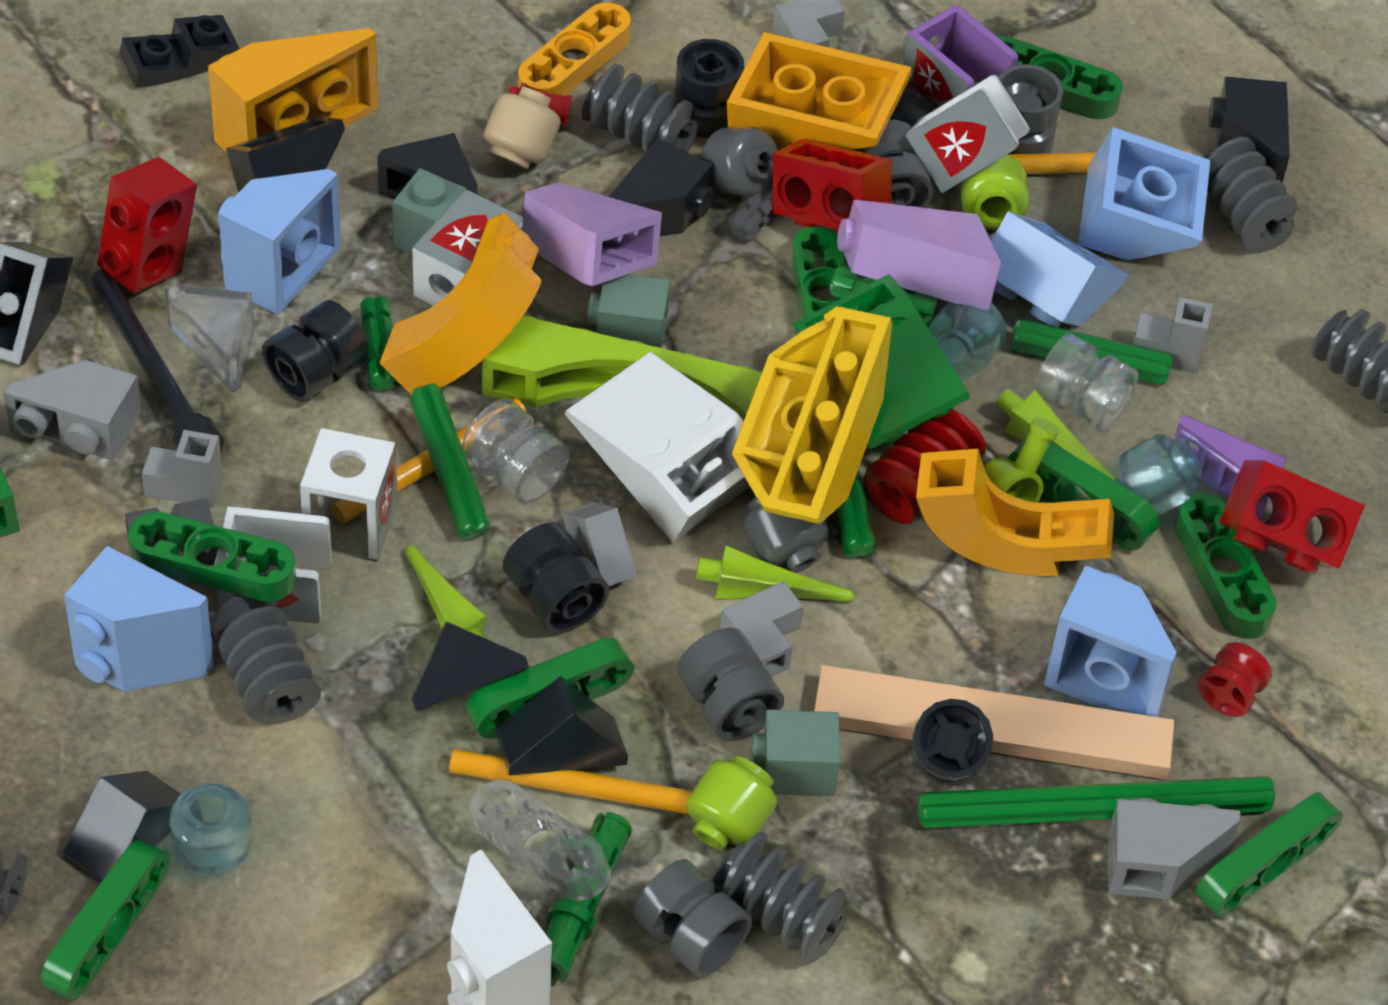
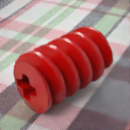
[864,409,986,524]

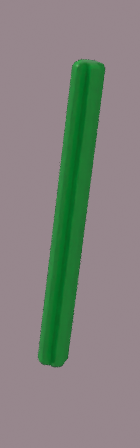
[917,776,1275,828]

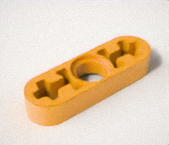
[518,3,631,96]

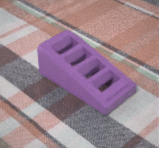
[1170,415,1287,520]

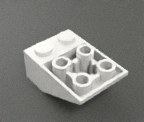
[565,352,750,543]

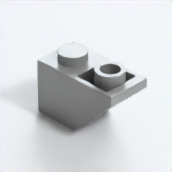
[3,360,142,460]
[1108,798,1240,900]

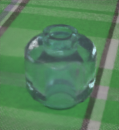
[928,302,1006,376]
[1114,433,1202,516]
[169,783,253,876]

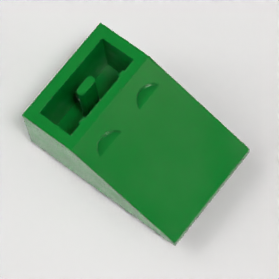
[791,274,970,450]

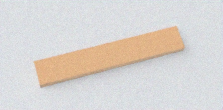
[814,665,1174,780]

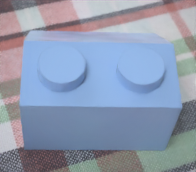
[1078,127,1210,261]
[217,169,341,315]
[991,211,1129,327]
[64,546,214,692]
[1044,565,1177,717]

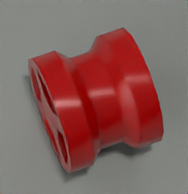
[1197,642,1272,717]

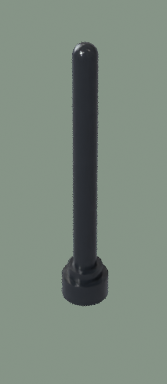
[91,269,224,451]

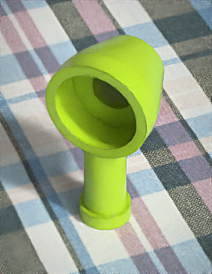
[984,418,1059,503]

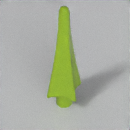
[995,388,1120,483]
[405,545,488,639]
[695,545,855,602]

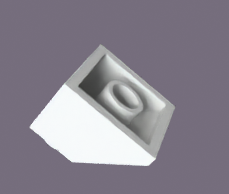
[447,850,552,1005]

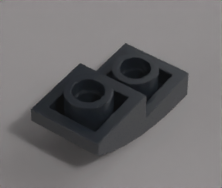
[119,15,240,88]

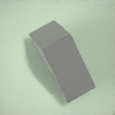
[772,0,845,47]
[1133,297,1213,374]
[142,430,223,508]
[562,502,637,586]
[720,581,803,677]

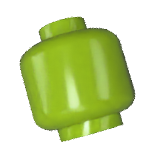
[960,154,1030,231]
[686,756,777,851]

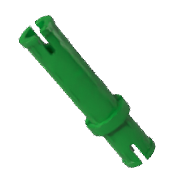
[545,812,632,983]

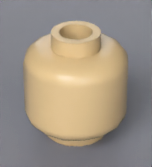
[483,87,561,169]

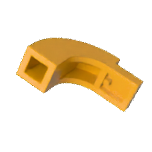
[380,212,542,395]
[916,449,1114,576]

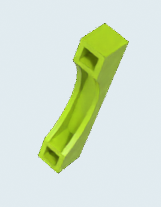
[482,316,762,421]

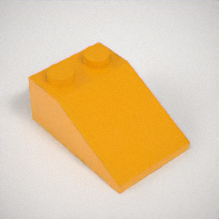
[208,28,379,153]
[727,32,911,150]

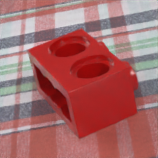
[773,138,892,230]
[97,157,197,293]
[1219,460,1365,574]

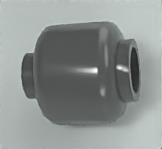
[701,127,778,197]
[743,497,828,573]

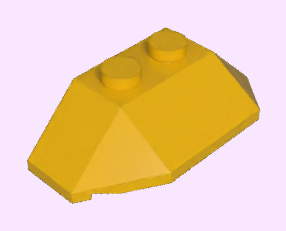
[732,306,892,524]

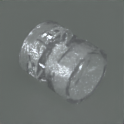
[1034,333,1138,432]
[462,399,570,505]

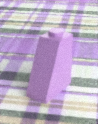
[521,182,662,286]
[837,200,1001,312]

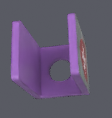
[903,4,1018,106]

